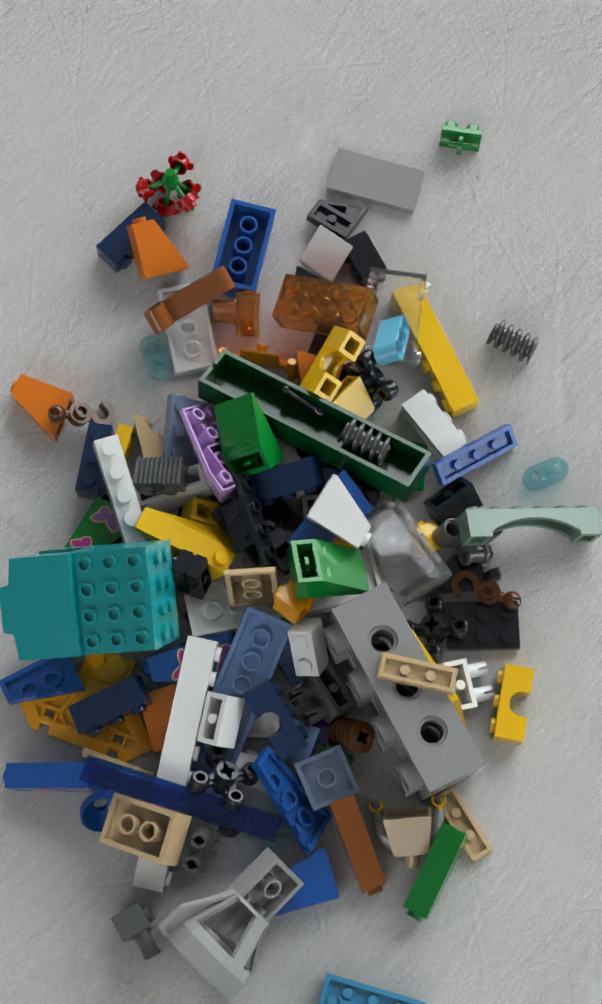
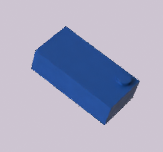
[213,199,276,302]

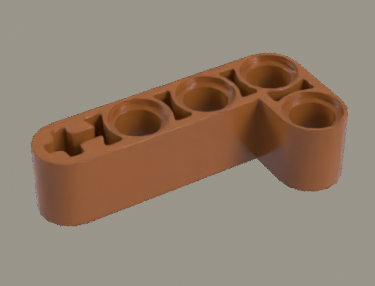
[143,265,236,335]

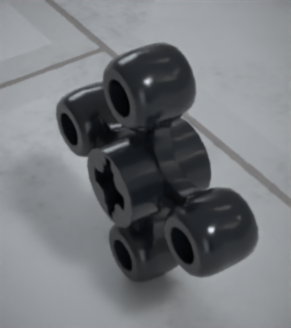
[340,349,399,412]
[406,595,471,664]
[188,745,259,813]

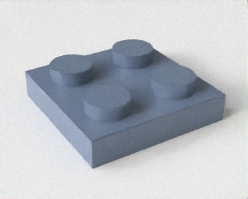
[294,744,360,812]

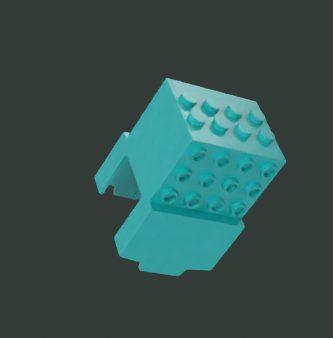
[0,539,180,661]

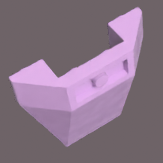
[179,402,275,503]

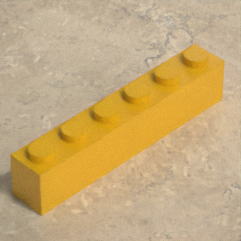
[390,281,479,419]

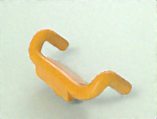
[218,344,297,381]

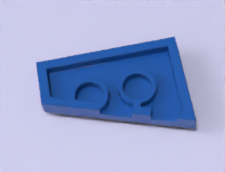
[0,657,86,705]

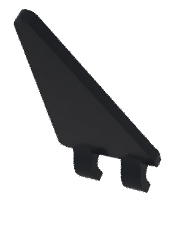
[400,545,502,597]

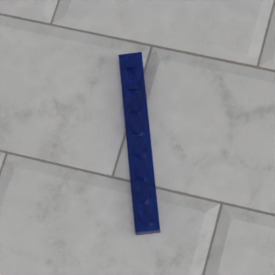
[80,755,282,842]

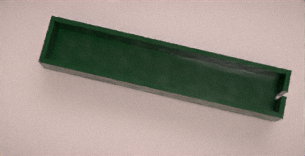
[198,349,432,503]

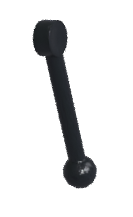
[281,385,324,417]

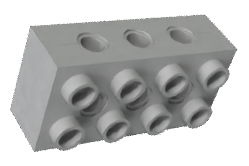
[323,582,485,802]

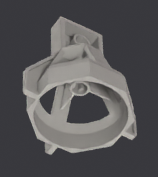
[158,847,304,1000]

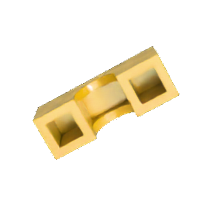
[300,325,366,402]
[488,664,535,745]

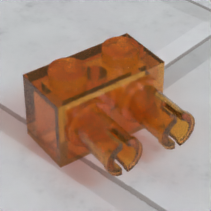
[213,290,261,337]

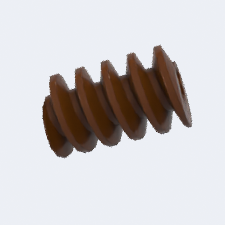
[328,717,375,753]

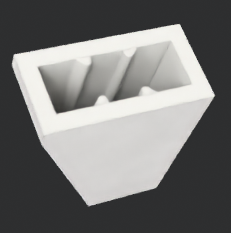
[306,474,372,549]

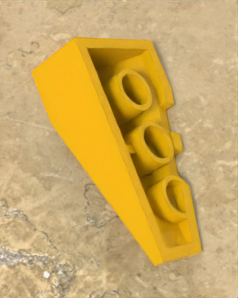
[134,507,236,581]

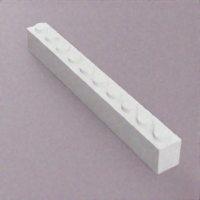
[132,635,222,892]

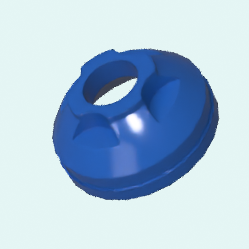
[80,791,114,832]

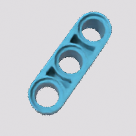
[373,315,409,366]

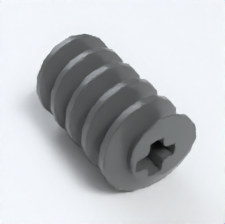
[486,320,539,364]
[337,417,391,467]

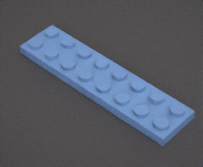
[185,606,293,810]

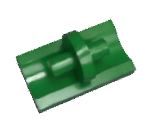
[439,121,482,155]

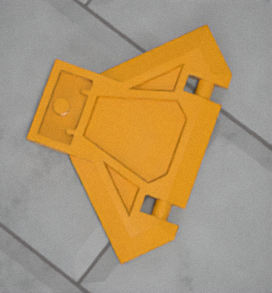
[20,653,153,762]

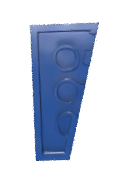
[252,746,331,854]

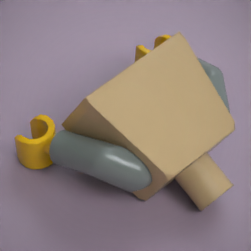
[368,794,446,868]

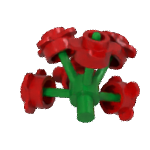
[135,151,202,218]

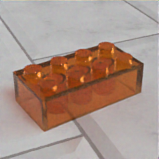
[272,274,379,341]

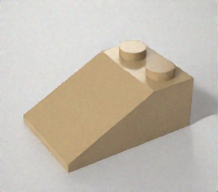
[224,566,278,607]
[99,792,192,867]

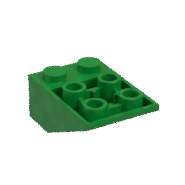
[214,392,285,480]
[288,539,369,599]

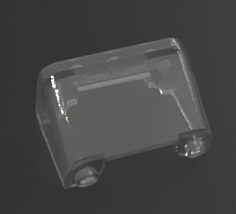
[359,267,430,369]
[357,497,452,609]

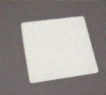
[300,225,353,281]

